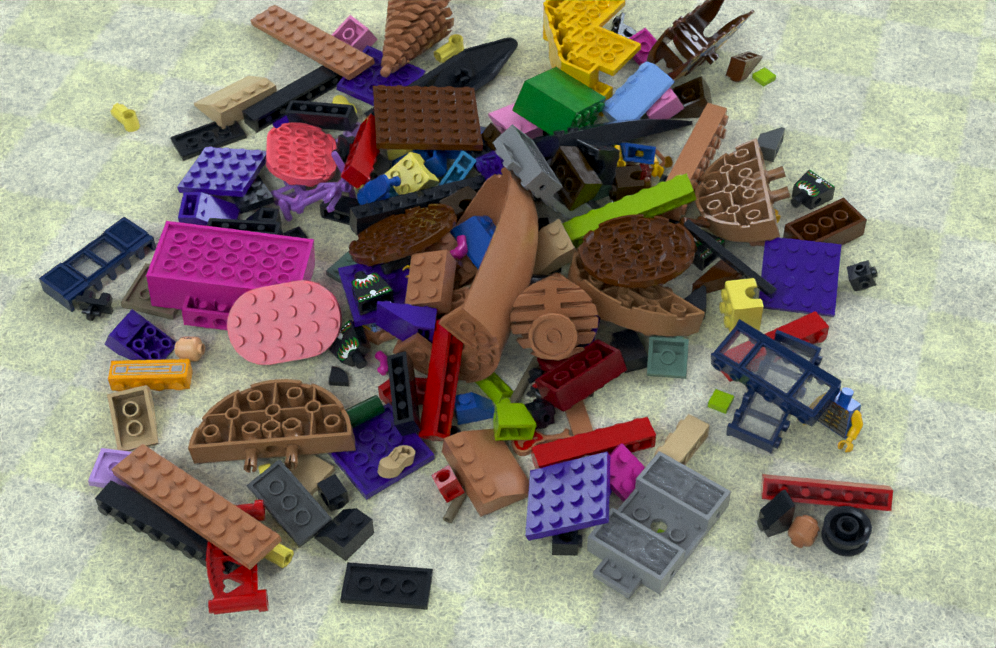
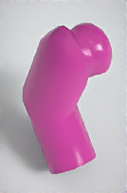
[450,235,468,259]
[375,350,388,376]

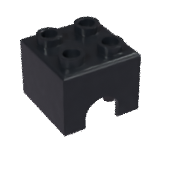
[576,139,620,185]

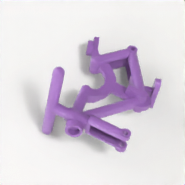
[270,151,357,222]

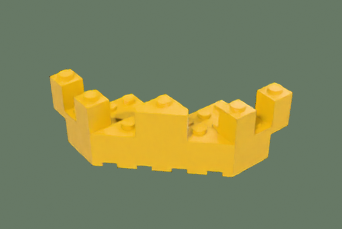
[543,0,641,117]

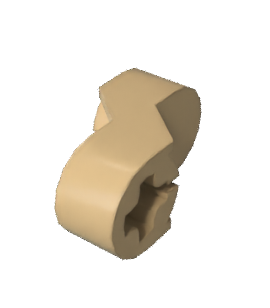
[377,445,415,478]

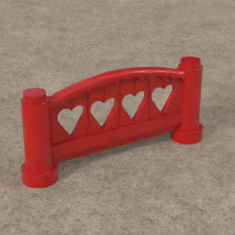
[206,499,269,615]

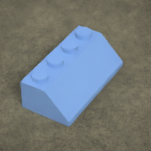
[601,61,674,122]

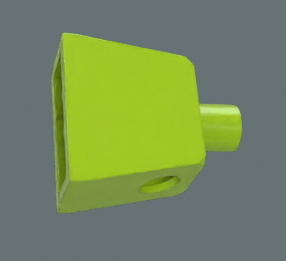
[493,398,536,441]

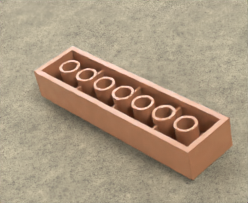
[664,103,729,221]

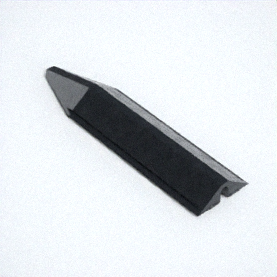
[364,37,518,118]

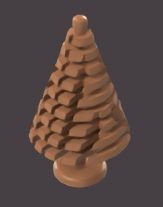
[380,0,454,78]
[510,273,598,360]

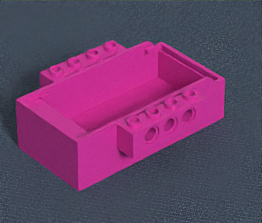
[146,221,315,330]

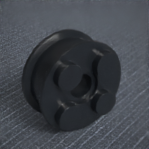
[821,506,872,556]

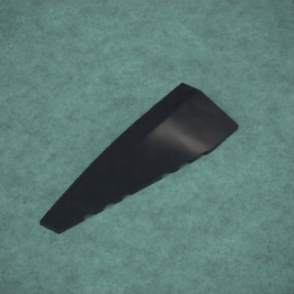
[536,119,693,157]

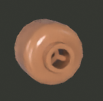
[787,515,820,548]

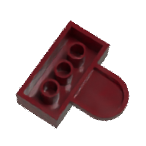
[535,339,627,412]

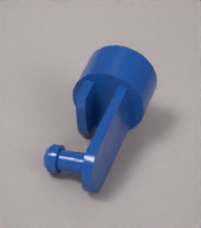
[357,174,401,205]

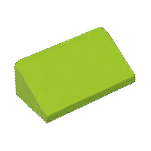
[475,372,514,405]

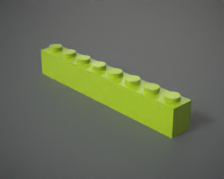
[562,173,697,248]

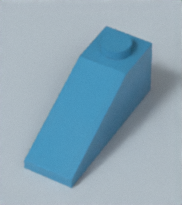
[438,150,476,186]

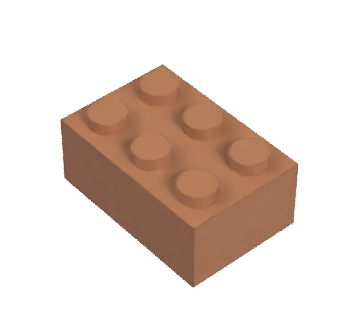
[405,250,456,314]

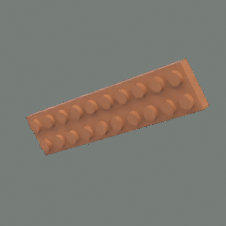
[250,5,375,80]
[111,444,282,570]

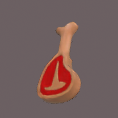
[511,428,571,456]

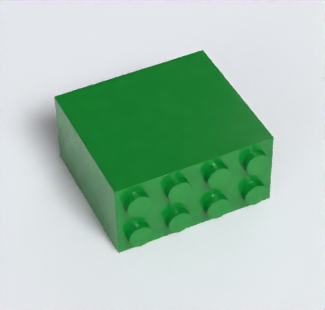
[512,67,606,135]

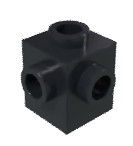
[847,260,878,291]
[524,398,556,429]

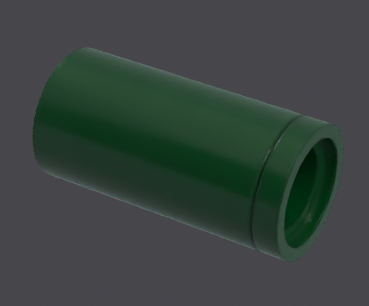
[340,395,385,429]

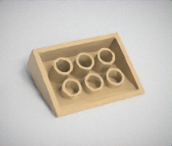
[194,76,277,129]

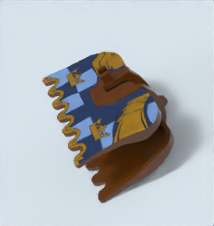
[647,0,755,81]

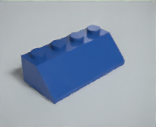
[450,215,496,269]

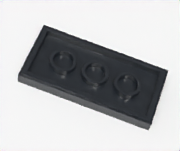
[170,121,247,161]
[340,562,433,610]

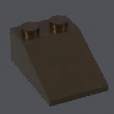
[670,76,712,119]

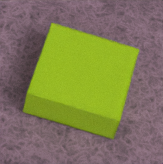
[752,67,776,87]
[707,389,734,414]

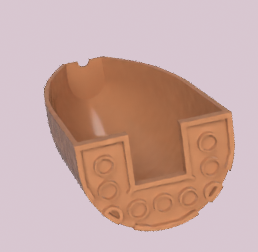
[393,167,538,383]

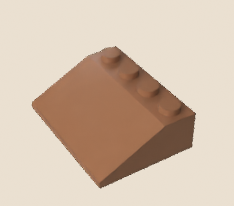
[442,428,529,517]

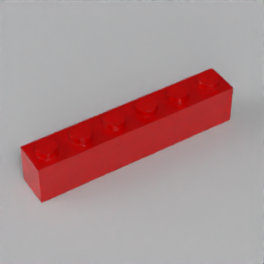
[340,113,380,189]
[721,311,829,382]
[419,319,463,441]
[531,416,656,469]
[761,474,893,511]

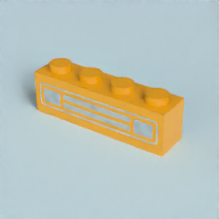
[108,359,193,392]

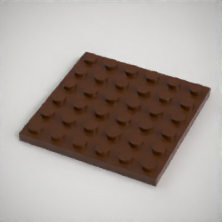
[373,85,483,151]

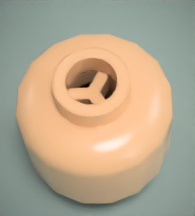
[175,336,205,361]

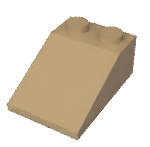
[533,219,577,275]
[107,385,159,451]

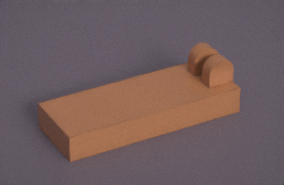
[565,400,593,436]

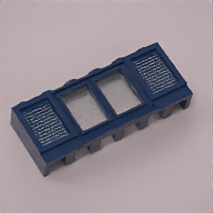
[39,217,156,312]

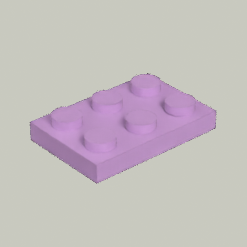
[88,448,138,492]

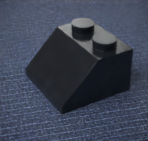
[314,508,374,561]

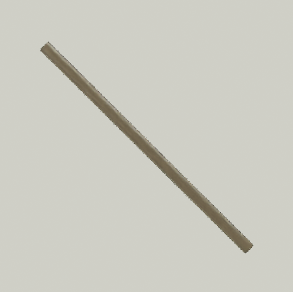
[443,356,539,523]

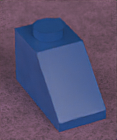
[454,392,495,425]

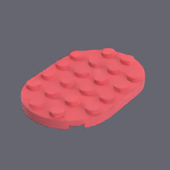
[266,122,337,187]
[227,280,342,365]

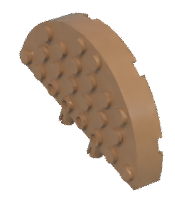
[695,138,790,242]
[567,246,705,336]
[188,379,356,473]

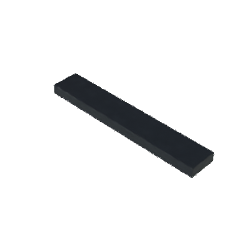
[684,219,777,299]

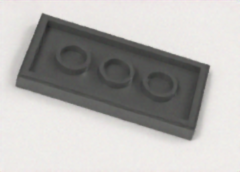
[247,459,333,548]

